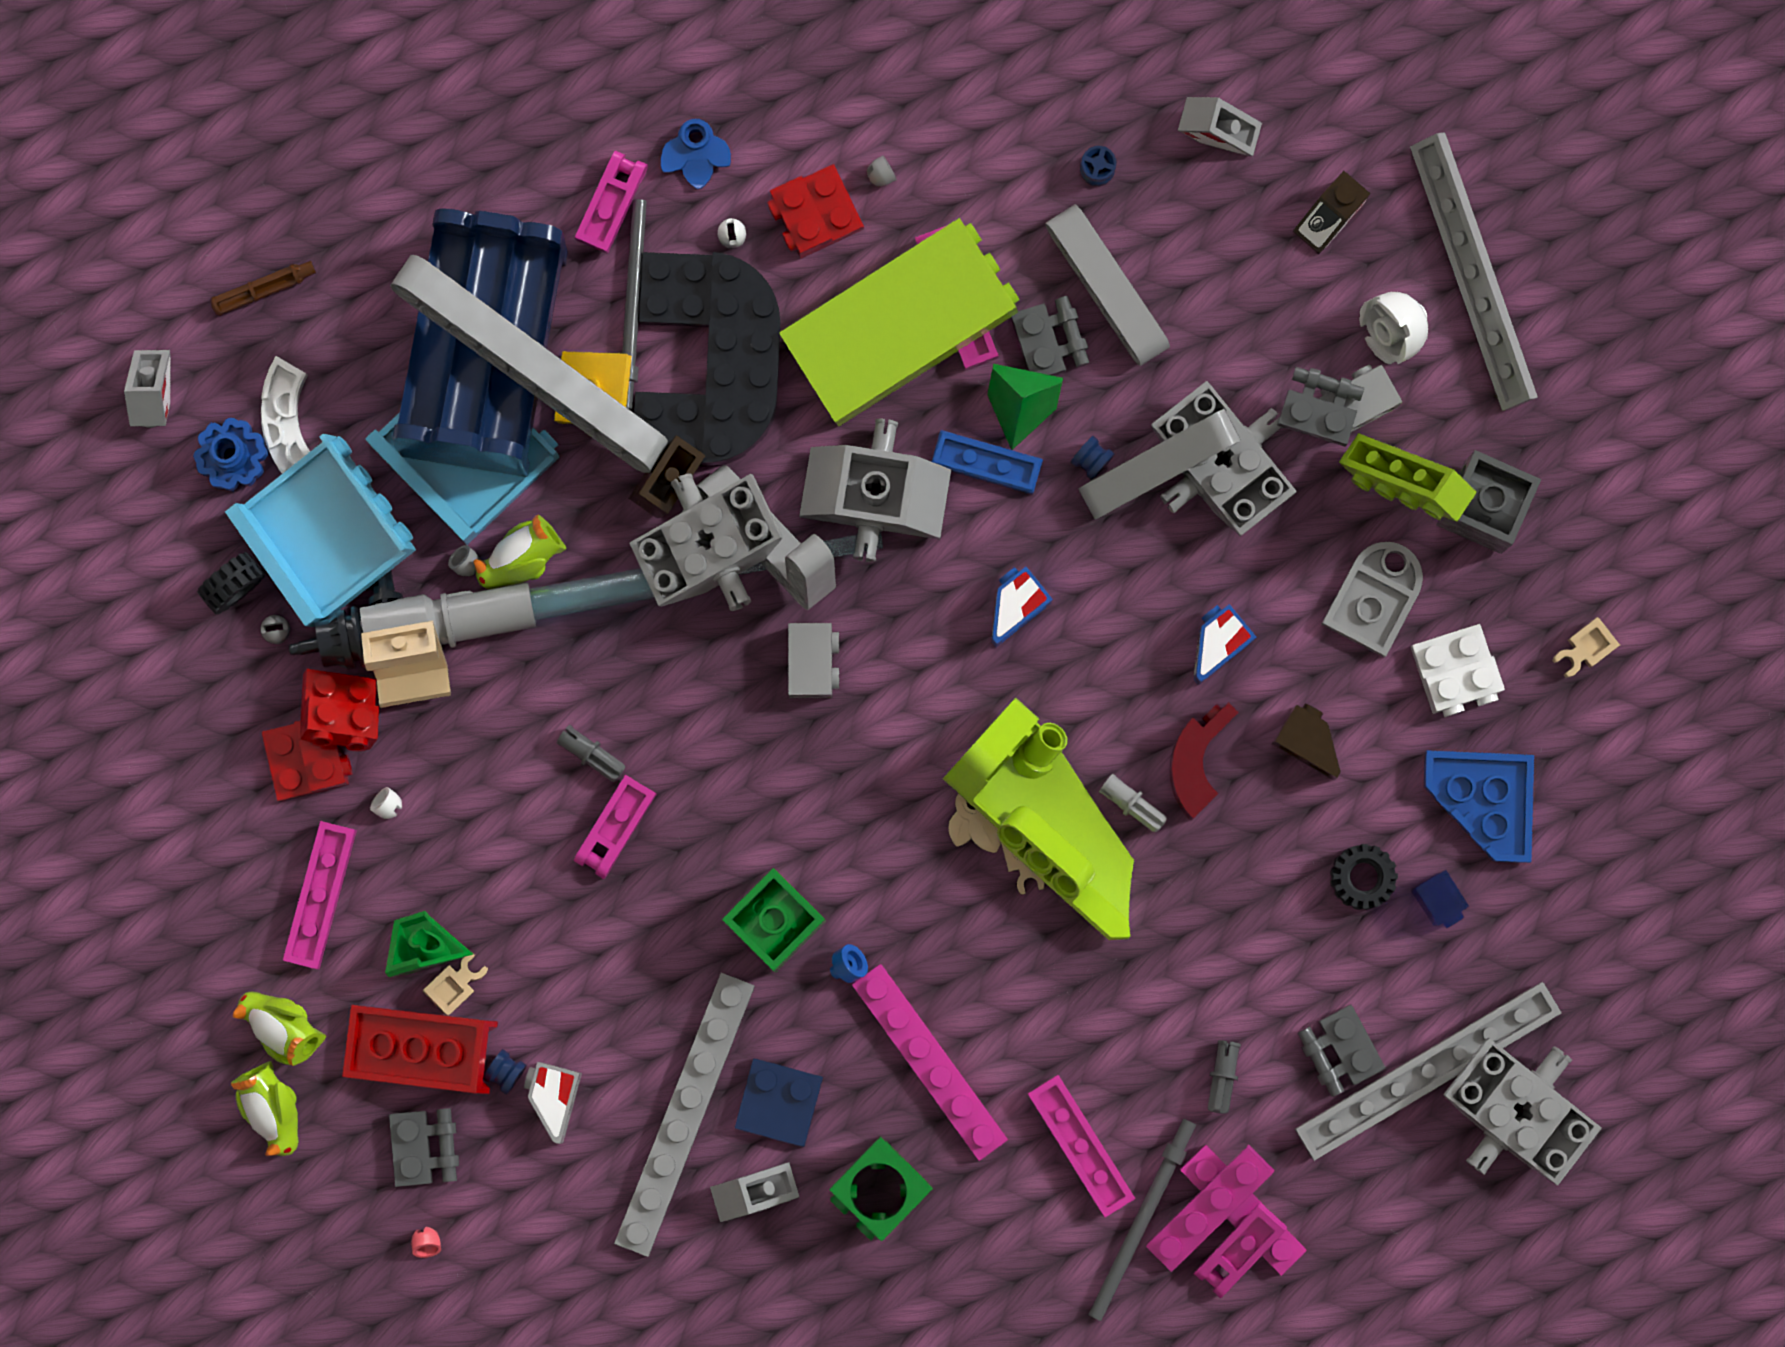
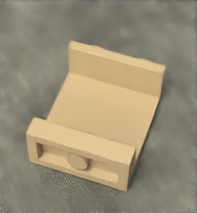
[361,621,451,708]

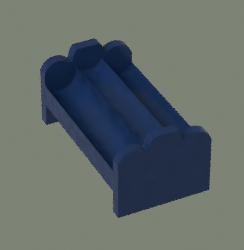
[392,208,568,477]

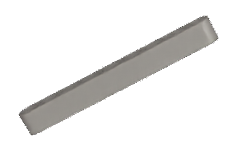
[390,255,668,473]

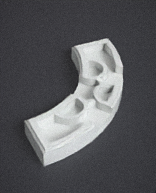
[261,356,310,474]

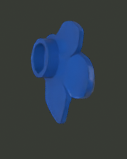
[661,119,731,190]

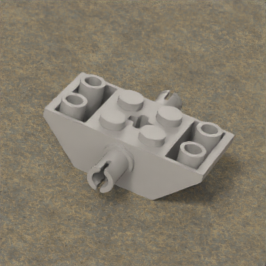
[1151,381,1297,537]
[799,418,951,562]
[630,474,783,611]
[1444,1038,1601,1185]

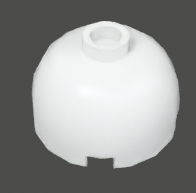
[1359,292,1428,364]

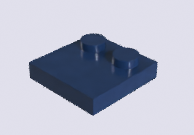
[735,1058,823,1147]

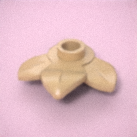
[949,794,1001,853]

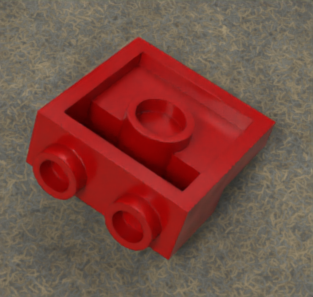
[767,164,864,259]
[300,669,379,752]
[261,720,353,802]

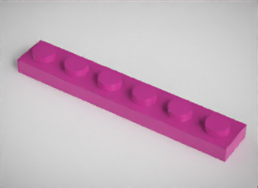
[852,964,1008,1161]

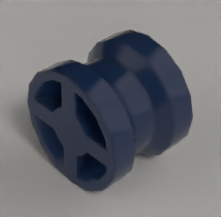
[1080,146,1117,187]
[1070,436,1115,481]
[483,1049,527,1095]

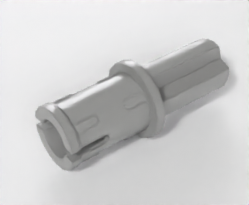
[1099,774,1167,832]

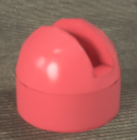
[411,1227,441,1258]

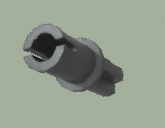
[557,725,625,782]
[1208,1040,1241,1114]

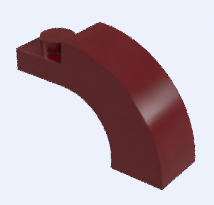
[1169,702,1239,821]

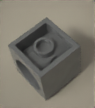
[1436,450,1542,554]

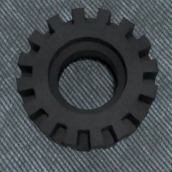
[1330,844,1398,910]

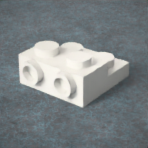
[1411,624,1505,717]

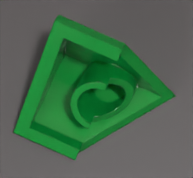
[987,364,1063,450]
[385,911,473,977]

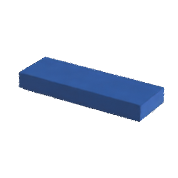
[931,430,1043,495]

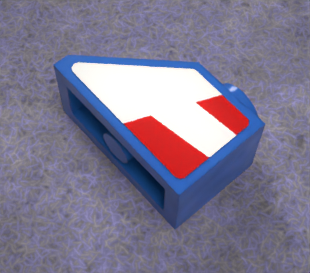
[992,566,1053,647]
[1194,604,1256,685]

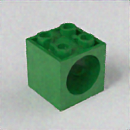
[722,868,826,973]
[829,1136,933,1242]

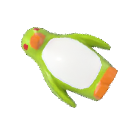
[473,514,567,590]
[233,991,326,1066]
[231,1061,298,1156]

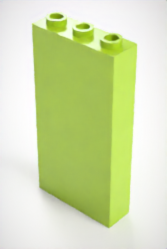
[779,218,1020,426]

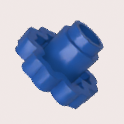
[193,418,268,491]

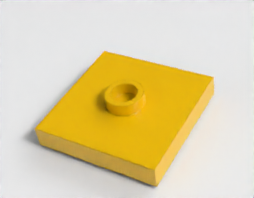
[554,351,632,424]

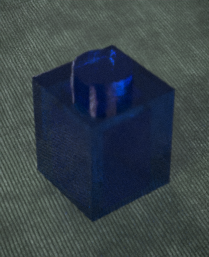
[1411,870,1469,929]

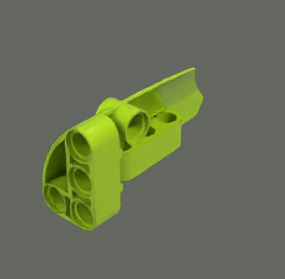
[943,698,1134,940]

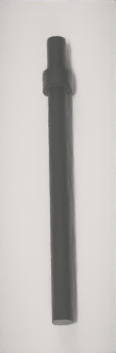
[622,199,647,410]
[1088,1119,1196,1321]

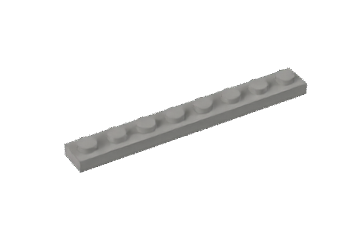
[1410,133,1538,411]
[614,973,755,1257]
[1294,982,1561,1161]

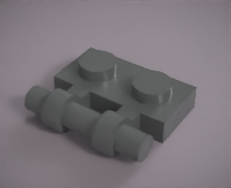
[1011,296,1089,376]
[1277,367,1364,447]
[1298,1004,1386,1097]
[389,1108,459,1187]

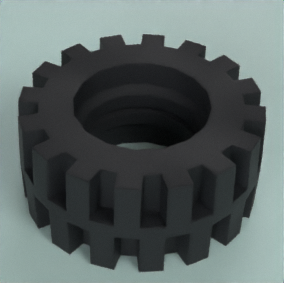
[197,552,265,615]

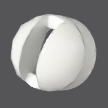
[718,218,746,248]
[370,787,402,819]

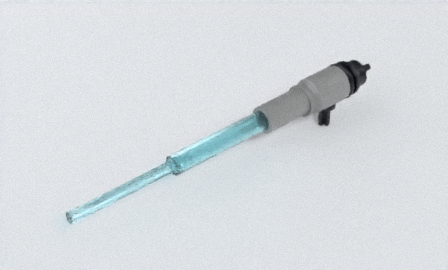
[289,532,883,670]

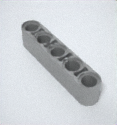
[1045,204,1170,366]
[1078,409,1241,520]

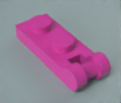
[575,151,648,254]
[573,775,657,879]
[1193,1202,1287,1298]

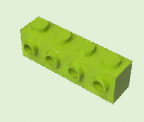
[1339,433,1477,522]

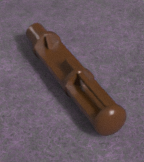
[210,260,316,316]

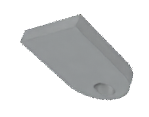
[1321,542,1423,658]

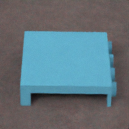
[365,413,560,545]
[225,434,416,627]

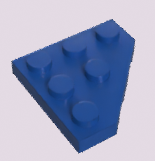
[1424,750,1534,863]

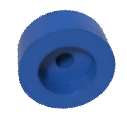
[830,944,868,983]

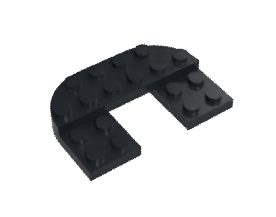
[634,252,781,467]

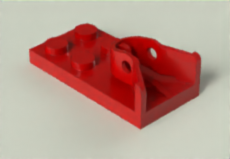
[342,1005,498,1094]

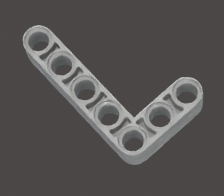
[696,464,836,610]

